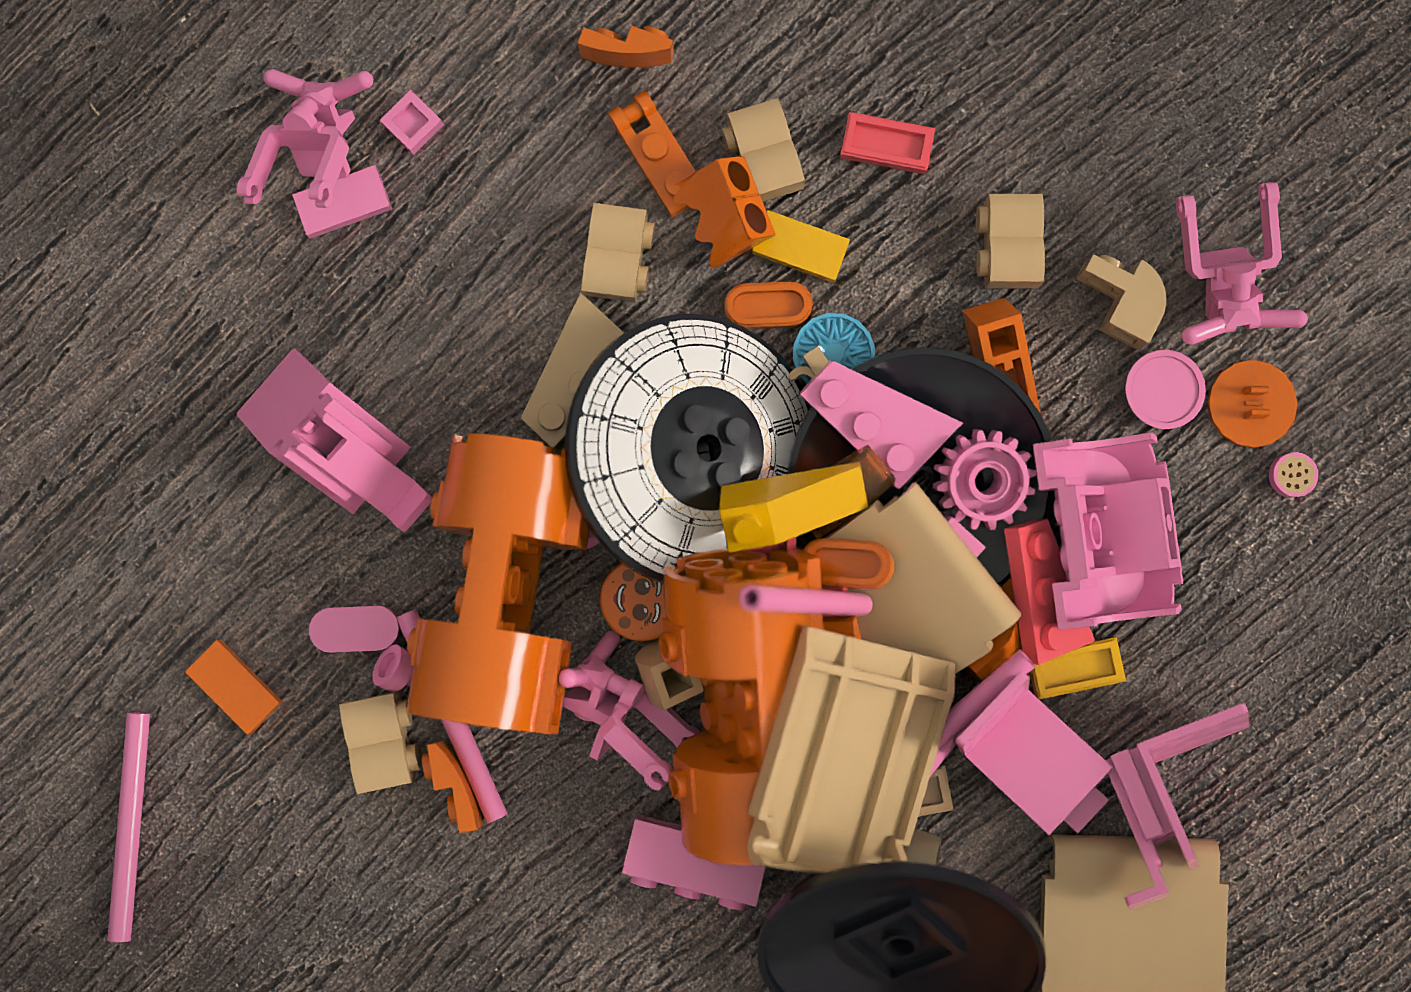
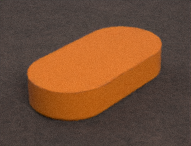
[724,282,813,330]
[803,538,895,590]

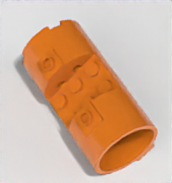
[406,433,590,734]
[659,549,823,865]

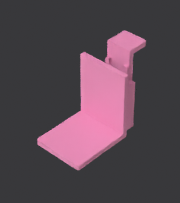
[237,348,432,532]
[956,671,1113,835]
[1106,703,1249,909]

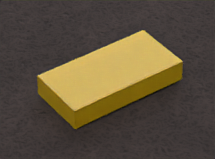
[752,210,850,283]
[1030,637,1126,699]

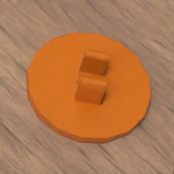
[1207,360,1298,448]

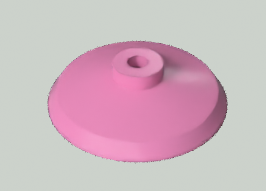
[1125,350,1206,429]

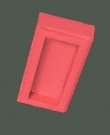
[840,112,935,175]

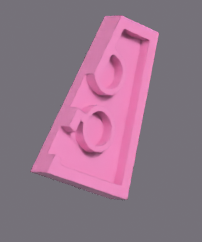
[798,360,963,489]

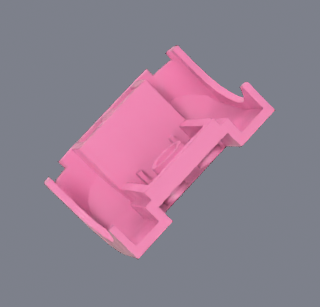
[1033,432,1183,630]

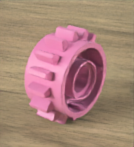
[933,429,1036,530]

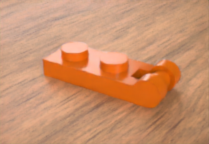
[607,90,696,219]

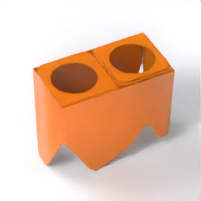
[672,156,776,269]

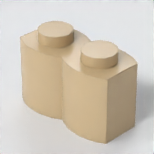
[721,98,805,202]
[976,194,1045,289]
[581,203,655,303]
[339,692,421,794]

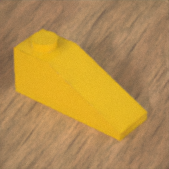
[719,462,868,552]

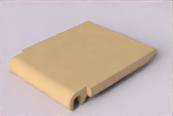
[825,482,1021,674]
[747,625,955,875]
[1038,834,1229,992]

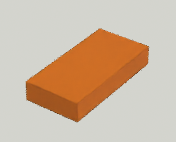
[185,639,283,735]

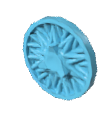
[793,313,875,385]

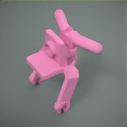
[237,69,373,208]
[1176,182,1308,345]
[558,630,700,790]

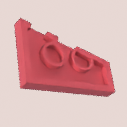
[1004,519,1095,665]

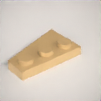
[521,292,624,449]

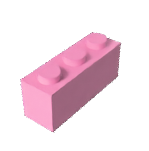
[622,814,766,910]

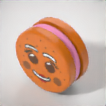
[600,563,667,641]

